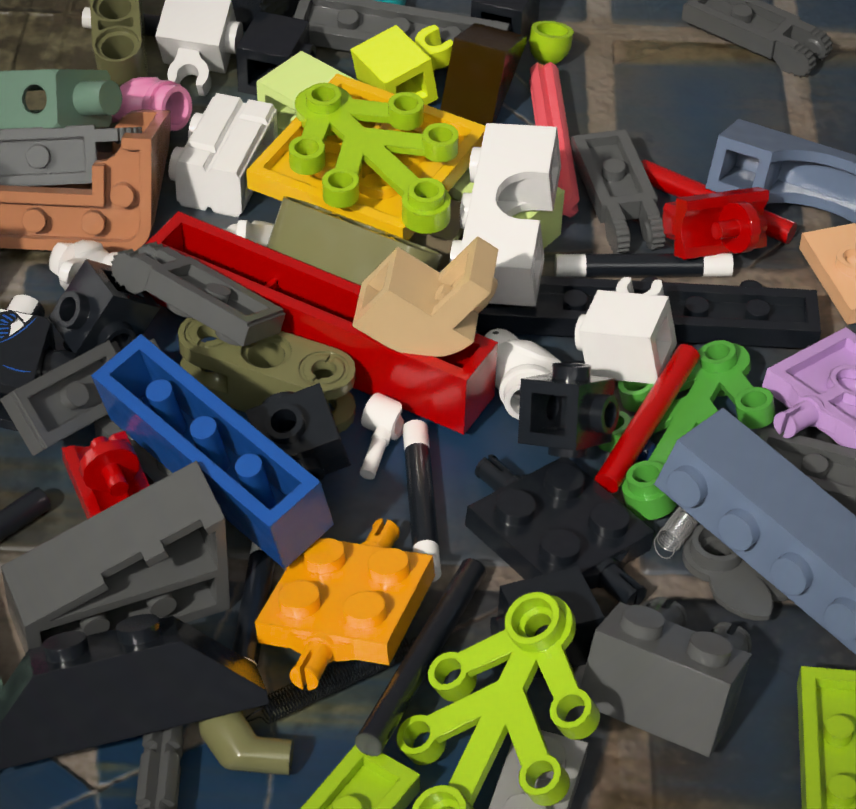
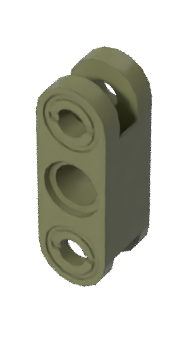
[178,317,356,433]

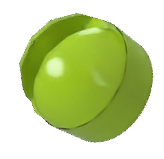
[529,21,574,65]

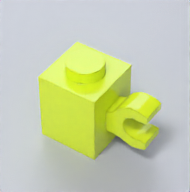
[350,25,453,105]

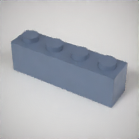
[654,408,856,655]

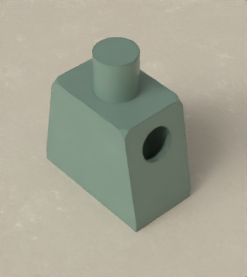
[0,69,122,129]

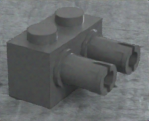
[580,597,752,757]

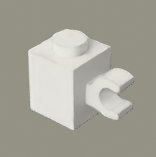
[155,0,243,96]
[575,277,677,384]

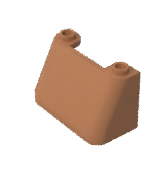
[0,109,171,253]

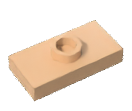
[799,223,856,325]

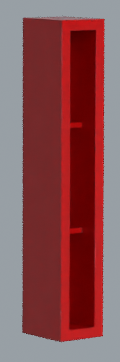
[145,211,498,435]

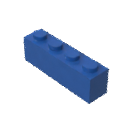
[91,334,334,569]

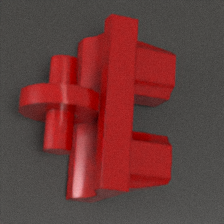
[663,187,769,259]
[61,431,150,519]

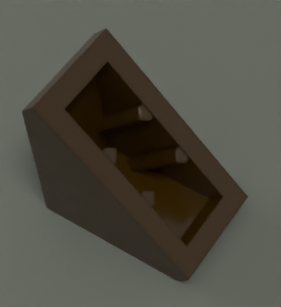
[440,23,527,126]

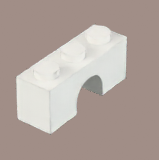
[450,123,561,307]

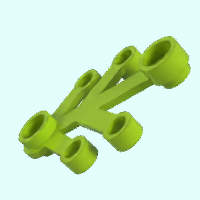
[289,83,459,234]
[396,592,600,809]

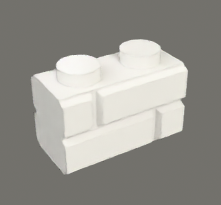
[168,93,278,217]

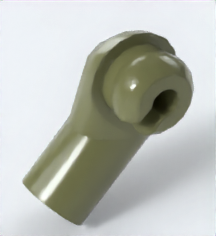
[199,710,294,776]

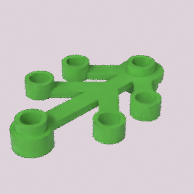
[597,340,776,520]

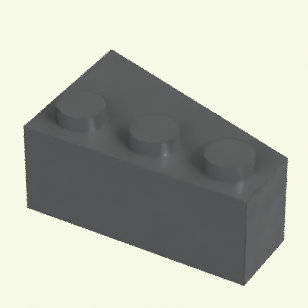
[1,460,231,654]

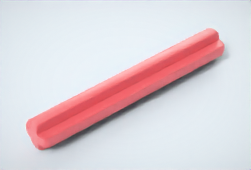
[529,62,580,218]

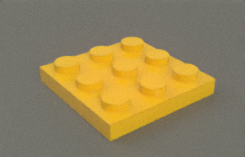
[246,74,486,240]

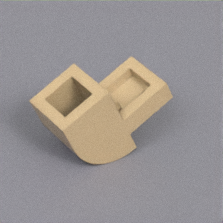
[352,236,499,357]

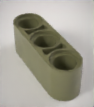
[90,0,148,87]
[267,196,443,286]

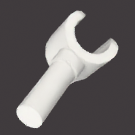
[360,393,404,480]

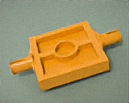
[255,518,435,691]

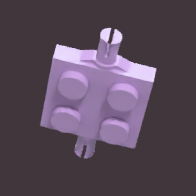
[762,327,856,449]

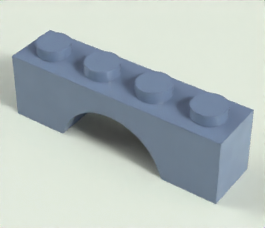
[705,119,856,223]

